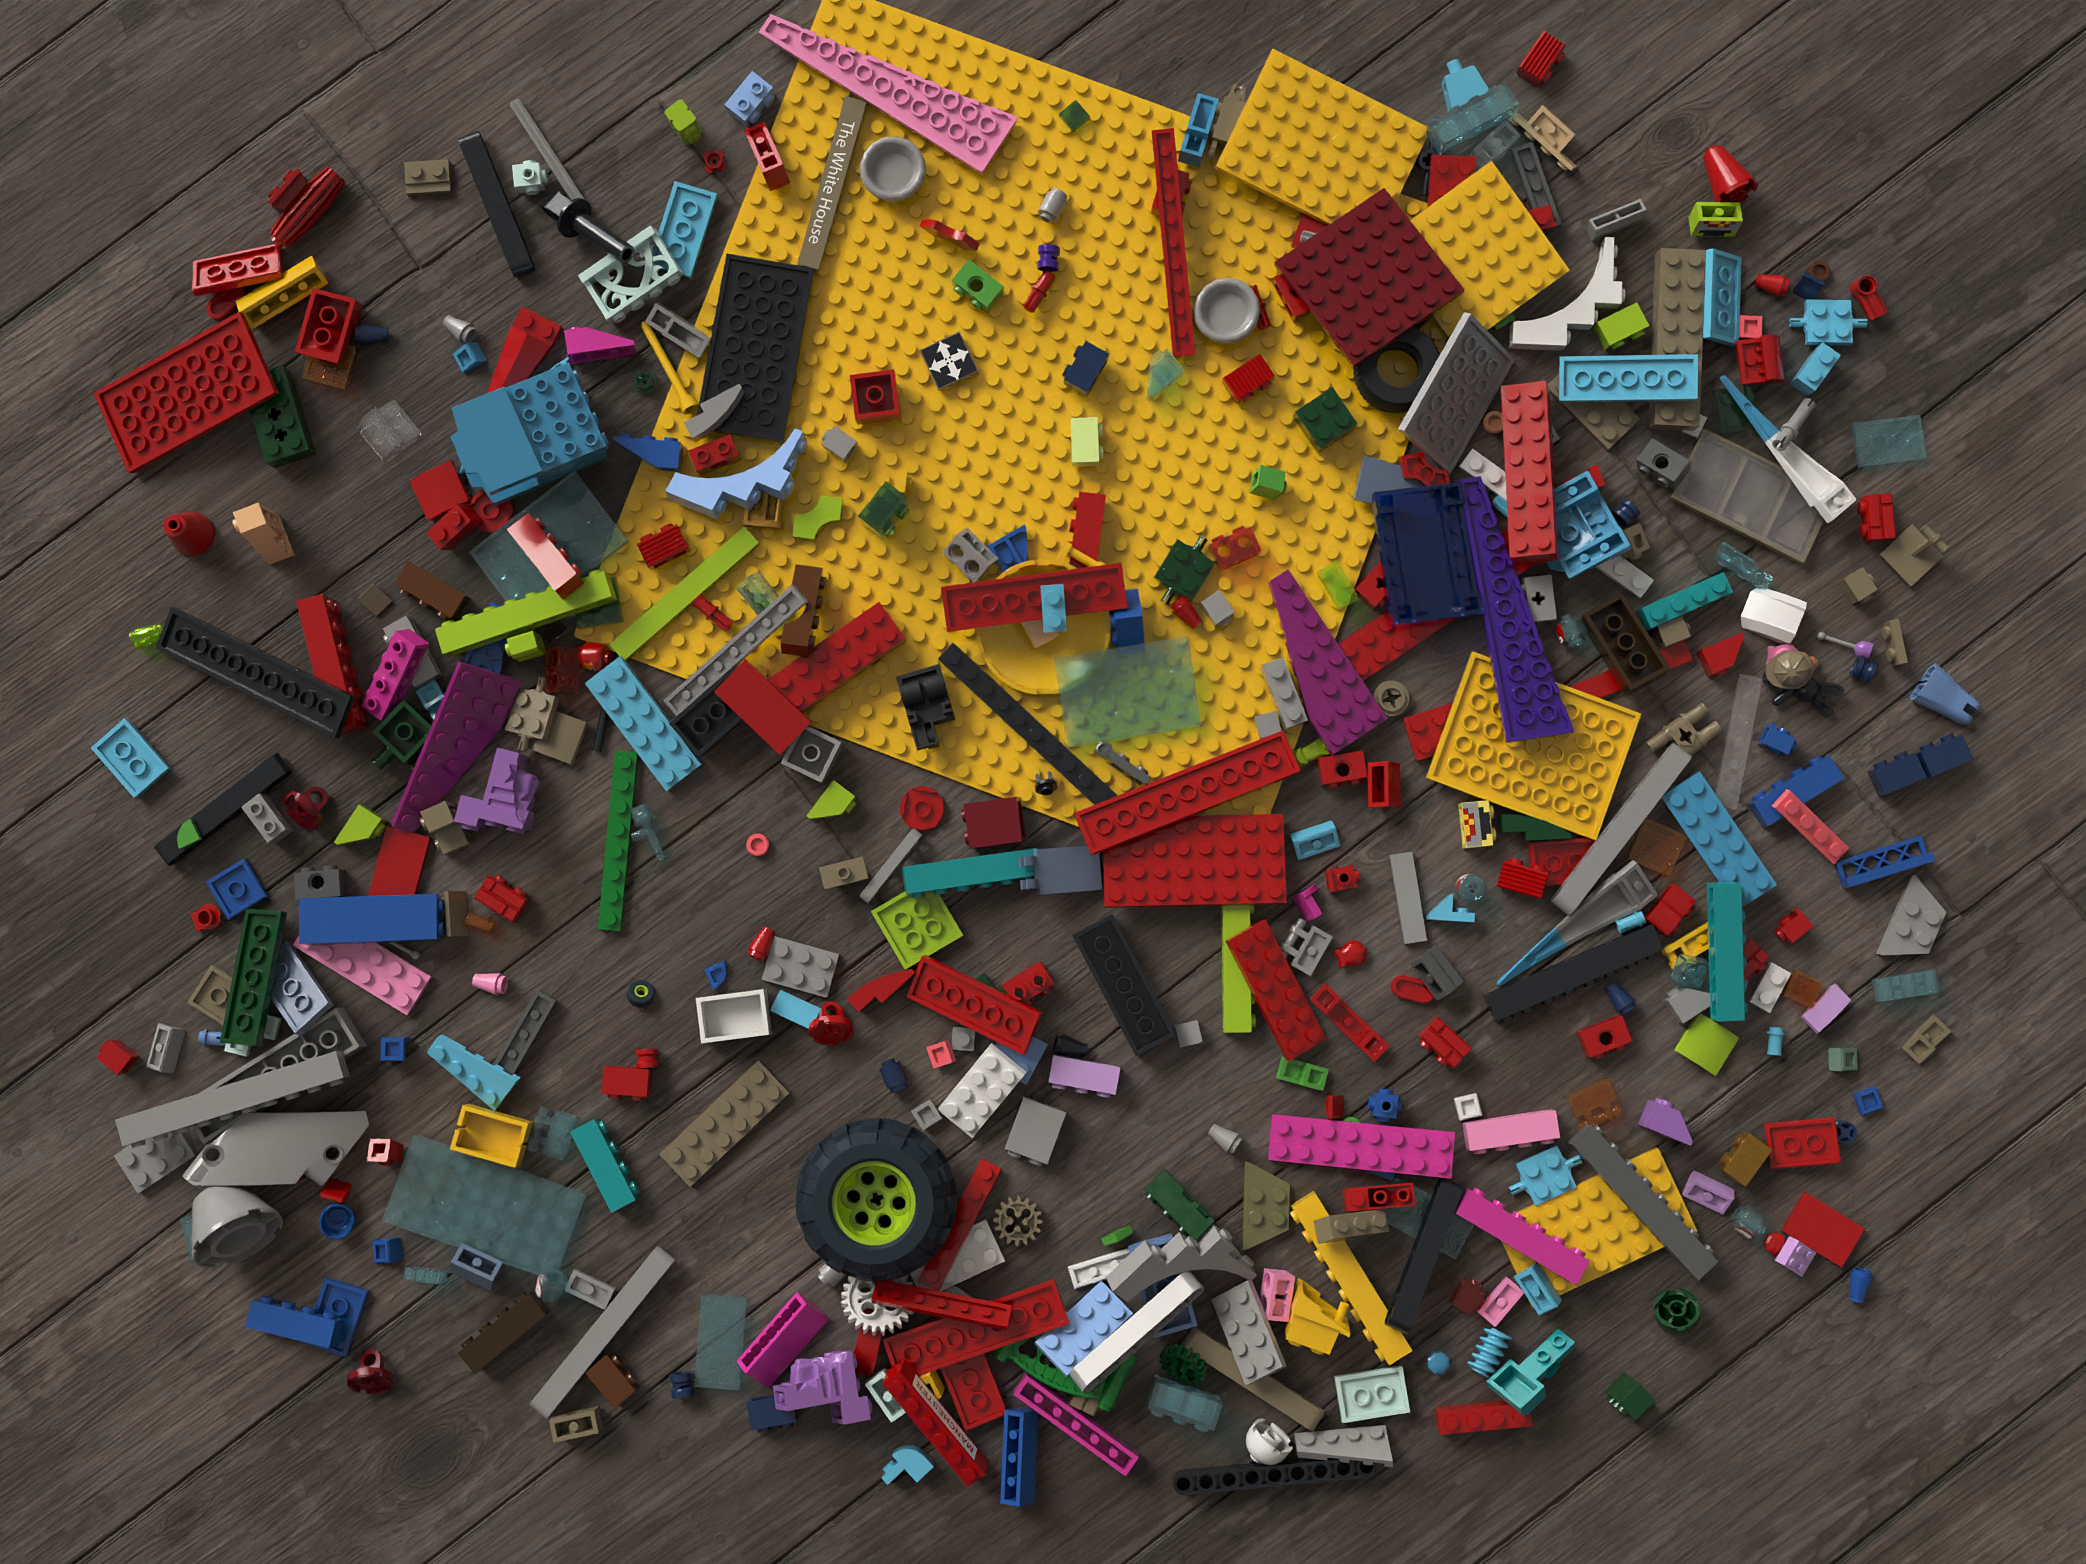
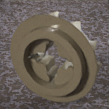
[1373,681,1409,717]

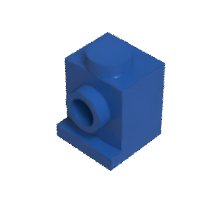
[1757,723,1797,756]

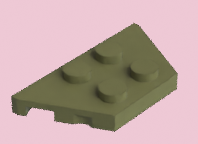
[1242,1161,1290,1250]

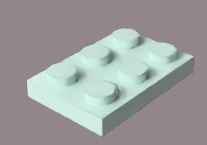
[1334,1365,1410,1423]

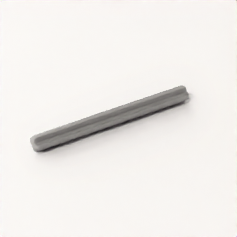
[510,99,584,200]

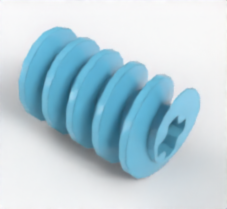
[1467,1327,1512,1378]

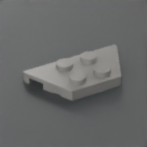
[1876,875,1946,955]

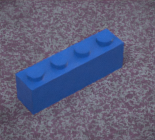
[1747,755,1844,827]
[245,1296,345,1348]
[1000,1407,1038,1507]

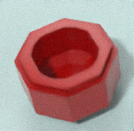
[1763,1232,1787,1255]

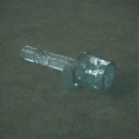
[630,803,666,861]

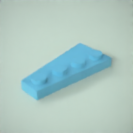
[426,1034,521,1111]

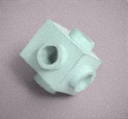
[512,160,548,195]

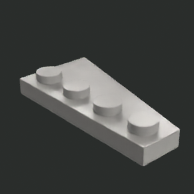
[1294,1425,1393,1467]

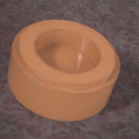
[1482,411,1503,434]

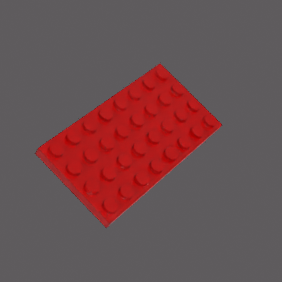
[94,312,279,474]
[1103,814,1287,908]

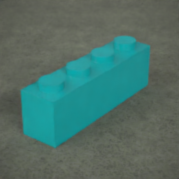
[1636,572,1733,631]
[570,1118,640,1213]

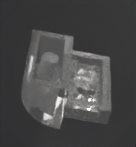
[357,400,422,463]

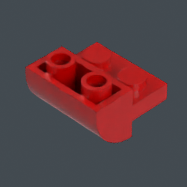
[1735,335,1785,386]

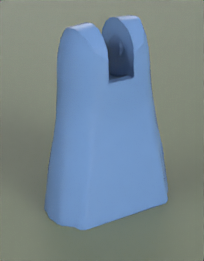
[1910,664,1981,725]

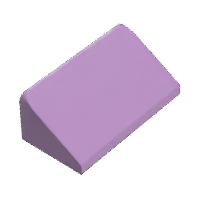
[1682,1170,1734,1215]

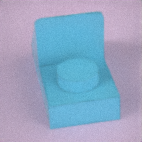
[1426,894,1475,922]

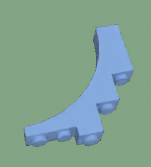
[665,429,807,519]

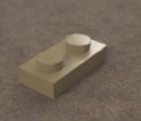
[1882,619,1908,667]

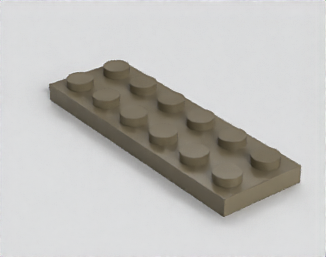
[659,1060,790,1187]

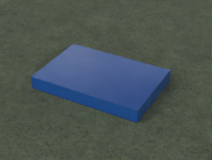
[303,1277,370,1357]

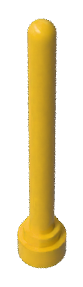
[641,321,699,415]

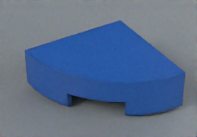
[704,960,727,990]

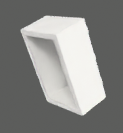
[696,989,772,1043]

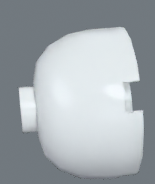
[1246,1418,1293,1465]

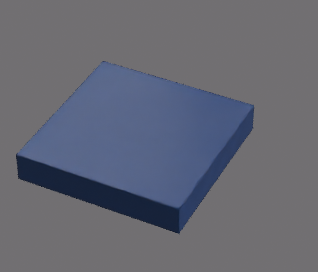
[206,858,269,920]

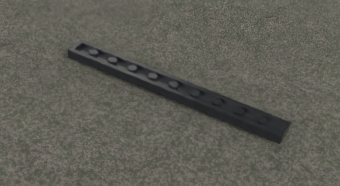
[938,643,1118,805]

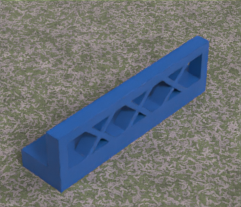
[1835,835,1936,888]

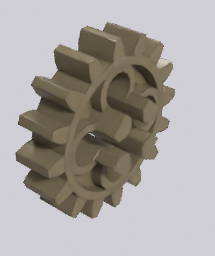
[993,1195,1043,1246]

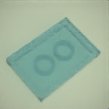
[1852,415,1927,468]

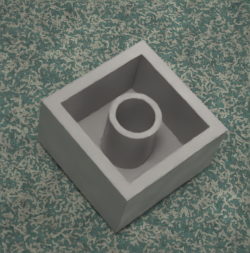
[781,726,843,784]

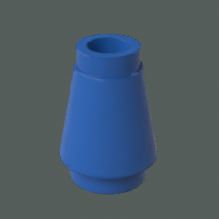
[1850,1267,1873,1303]

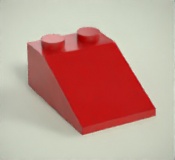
[295,288,363,364]

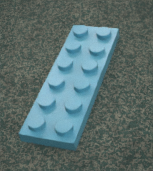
[1559,354,1698,403]
[585,656,703,791]

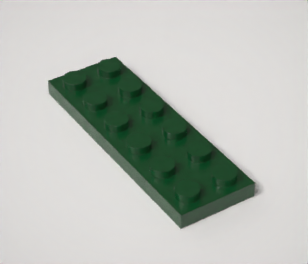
[220,909,287,1047]

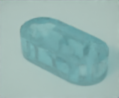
[403,1266,448,1284]

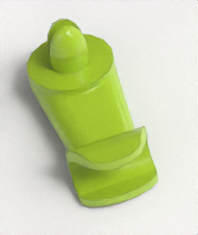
[1293,738,1330,767]

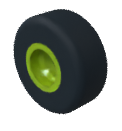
[627,980,655,1008]

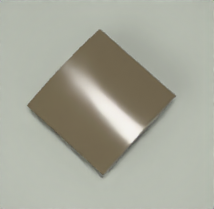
[528,711,589,765]

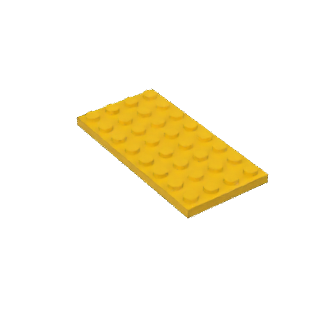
[1500,1147,1698,1308]

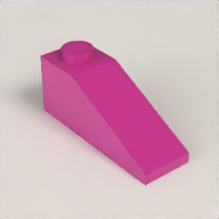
[564,327,637,364]

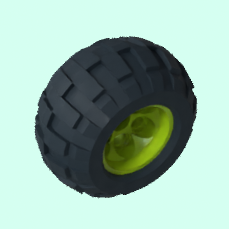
[795,1118,957,1282]

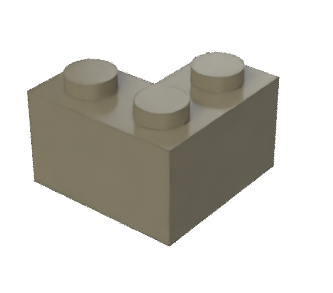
[420,801,473,855]

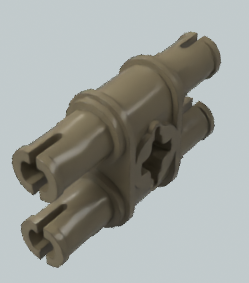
[1646,703,1723,756]

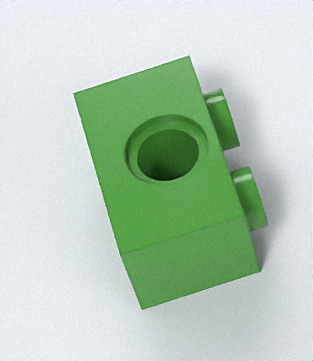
[952,259,1004,313]

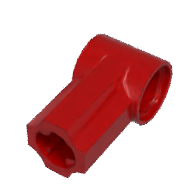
[1850,275,1888,322]

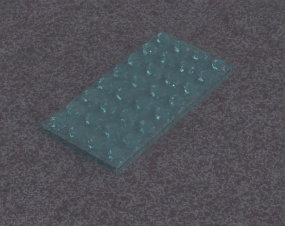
[382,1134,587,1281]

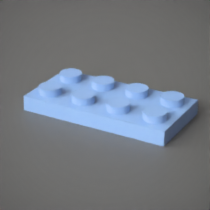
[1035,1281,1133,1378]

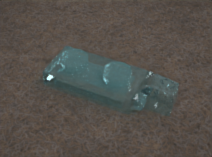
[1713,542,1773,590]

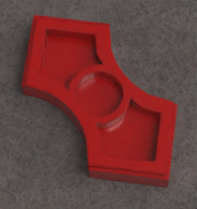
[920,219,980,251]
[1399,452,1452,497]

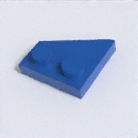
[987,524,1028,573]

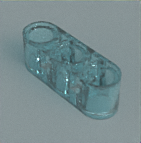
[1871,969,1941,1002]

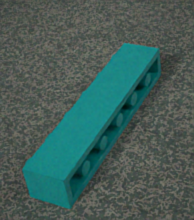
[902,848,1038,898]
[1707,882,1747,1022]

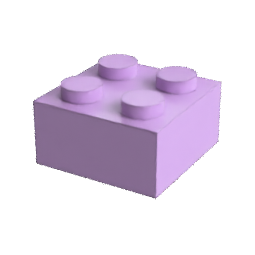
[1775,1236,1816,1277]

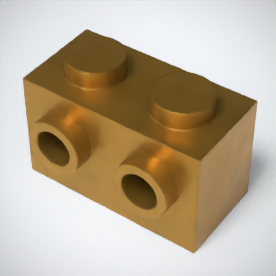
[1718,1132,1772,1187]

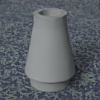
[443,315,477,343]
[1207,1123,1242,1154]

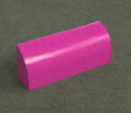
[737,1292,829,1388]

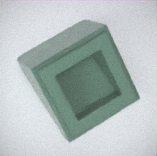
[1828,1048,1858,1071]

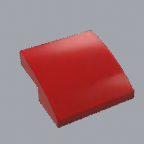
[410,460,471,521]

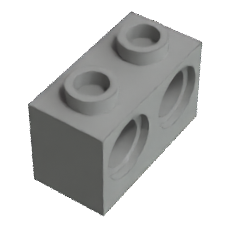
[943,528,999,582]

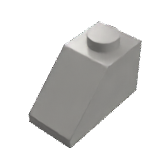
[1663,987,1710,1024]

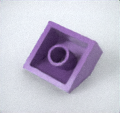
[1638,1098,1693,1146]

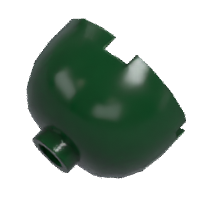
[1654,1288,1700,1336]

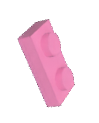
[1477,1276,1524,1327]

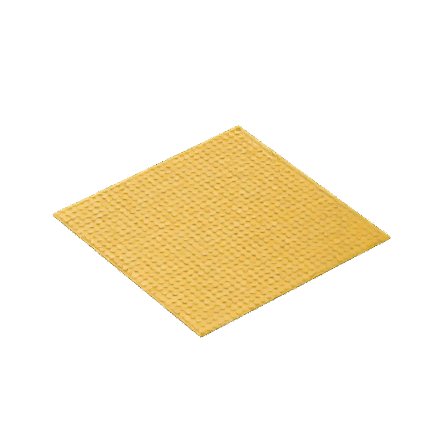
[574,0,1447,827]

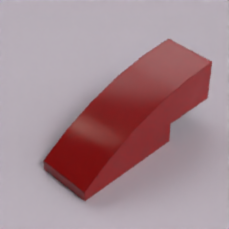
[847,969,915,1012]

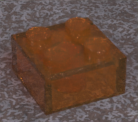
[1782,970,1823,1008]

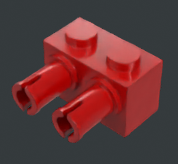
[1002,961,1054,1005]

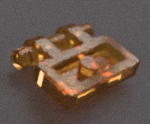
[1565,1078,1623,1130]

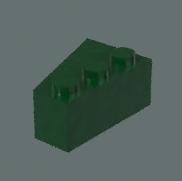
[1145,1168,1214,1241]
[1604,1372,1656,1424]

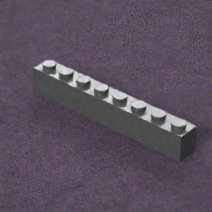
[1568,1124,1718,1281]

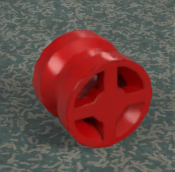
[636,1048,659,1068]

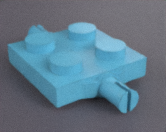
[1789,300,1867,346]
[1508,1145,1583,1206]

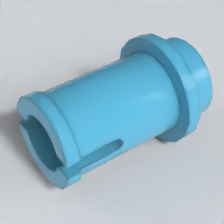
[1615,911,1646,934]
[1767,1027,1785,1055]

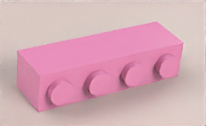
[1462,1109,1560,1154]

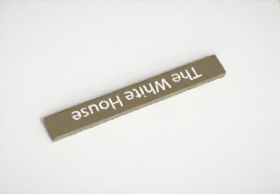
[797,96,867,272]

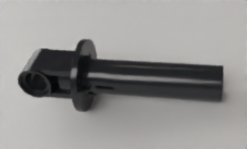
[541,190,634,264]

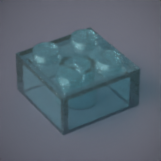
[1670,954,1709,989]

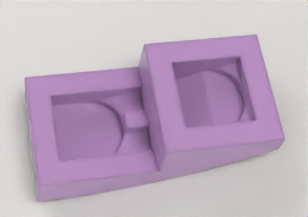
[1801,983,1851,1034]

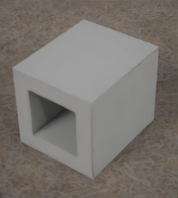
[822,426,858,463]
[1200,590,1235,627]

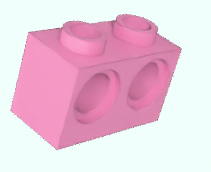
[1260,1268,1295,1322]

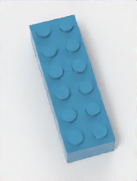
[1661,770,1777,907]

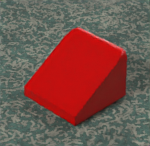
[1326,1095,1343,1119]
[320,1179,352,1203]

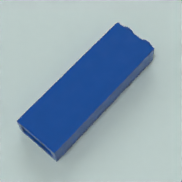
[299,894,445,945]

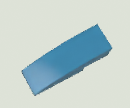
[1178,93,1219,167]

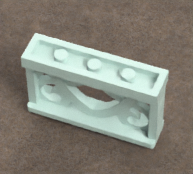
[578,225,684,323]

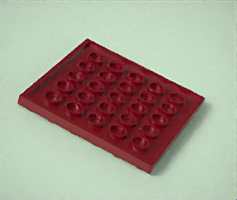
[1274,188,1465,368]

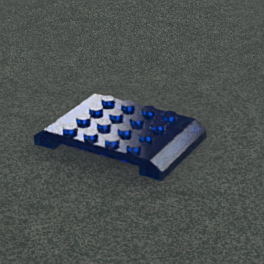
[1372,482,1484,626]

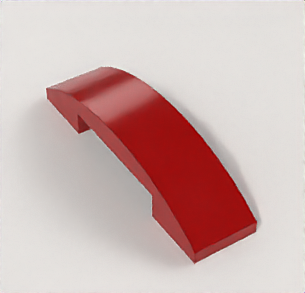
[1310,983,1390,1062]

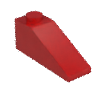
[744,122,790,191]

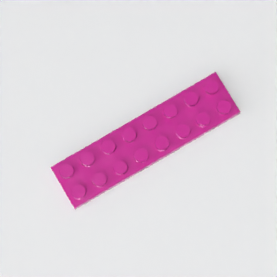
[1268,1114,1455,1178]

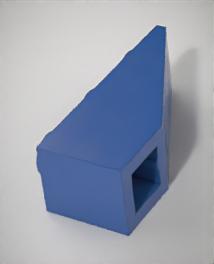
[613,434,683,473]

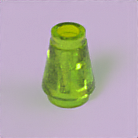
[128,623,163,649]

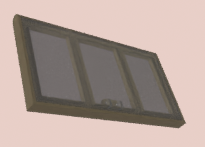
[1669,428,1824,565]

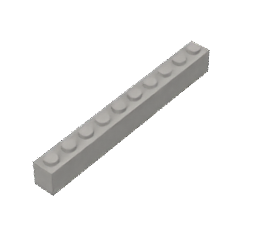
[115,1050,350,1148]

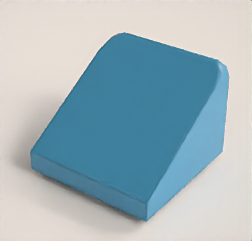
[453,342,487,373]

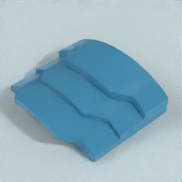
[1546,471,1632,580]

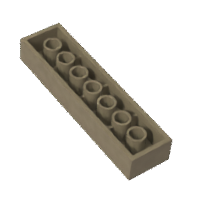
[1648,248,1706,431]

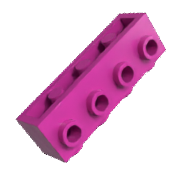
[362,629,429,721]

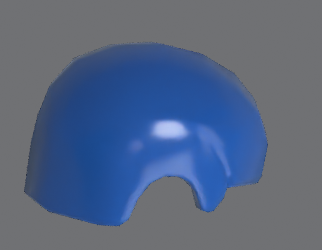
[319,1202,355,1240]

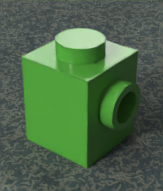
[1250,465,1287,500]

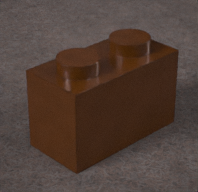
[586,1352,639,1408]

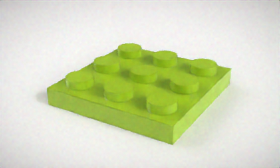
[871,891,964,970]

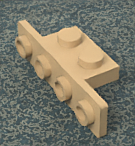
[1506,105,1577,171]

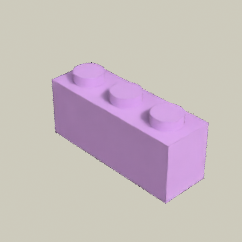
[1049,1055,1120,1098]

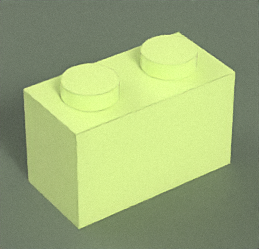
[1070,417,1103,467]

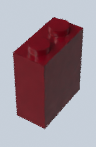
[961,797,1027,849]

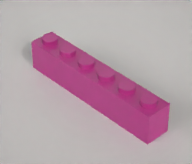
[1455,1188,1590,1285]
[1013,1372,1139,1476]

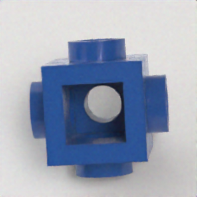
[1368,1088,1402,1122]

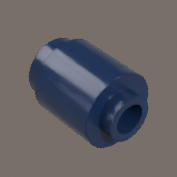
[879,1058,908,1093]

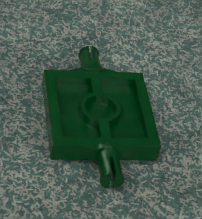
[1153,536,1215,605]

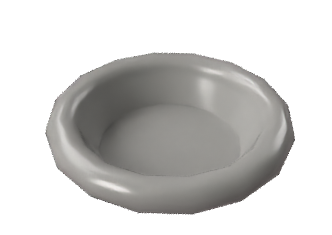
[860,136,926,202]
[1193,278,1260,344]

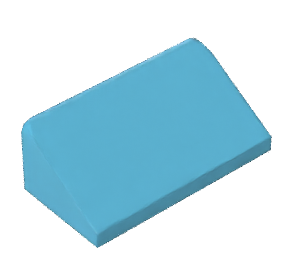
[1290,821,1341,860]
[770,990,821,1029]
[1514,1262,1562,1316]

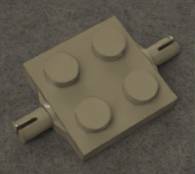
[505,677,560,752]

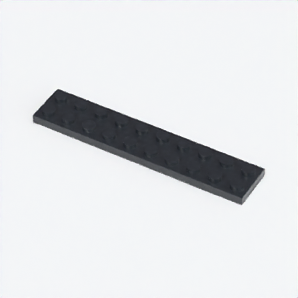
[156,607,355,738]

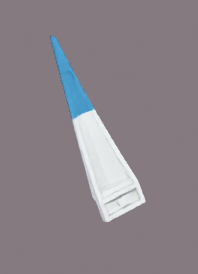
[1720,375,1857,523]

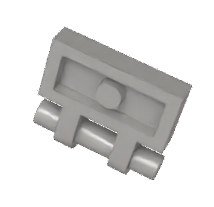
[1280,918,1332,976]

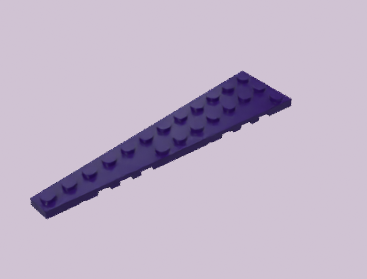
[1457,476,1574,743]

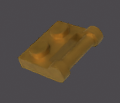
[743,492,784,530]

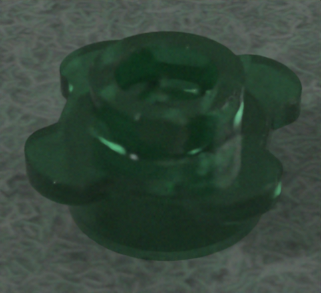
[633,370,657,394]

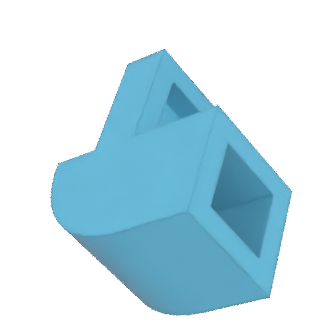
[882,1445,935,1485]

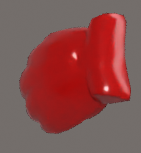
[190,903,221,932]
[1334,940,1367,969]

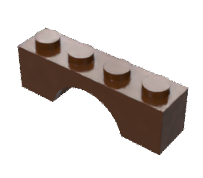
[781,564,827,657]

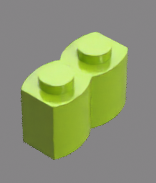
[505,630,546,662]

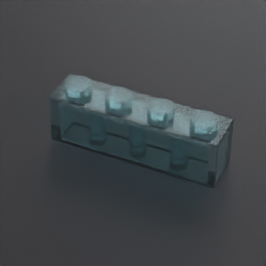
[1426,83,1519,155]

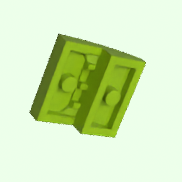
[1674,1013,1739,1076]

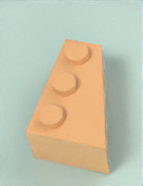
[233,503,294,565]

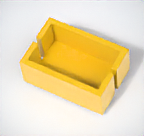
[450,1104,534,1168]

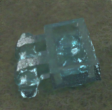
[527,1106,578,1161]

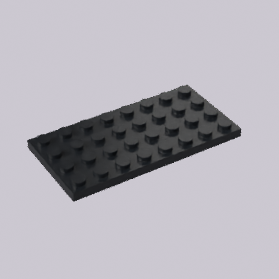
[697,254,815,443]

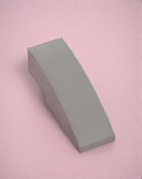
[645,303,711,358]
[684,384,744,443]

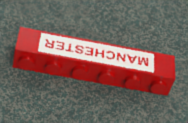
[882,1359,989,1487]

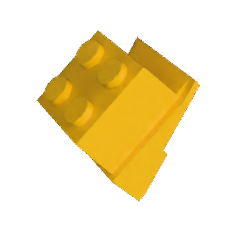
[1285,1278,1350,1355]

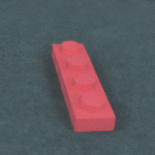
[1772,789,1849,864]

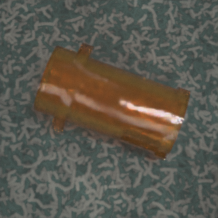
[465,912,496,934]

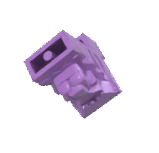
[454,748,541,834]
[773,1350,872,1425]

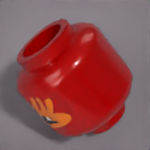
[577,642,613,672]

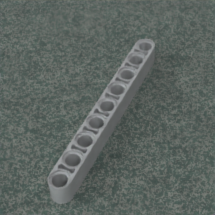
[1550,742,1692,915]
[529,1245,676,1419]

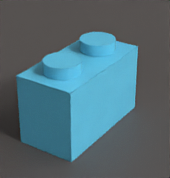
[1789,342,1841,397]
[1040,584,1067,633]

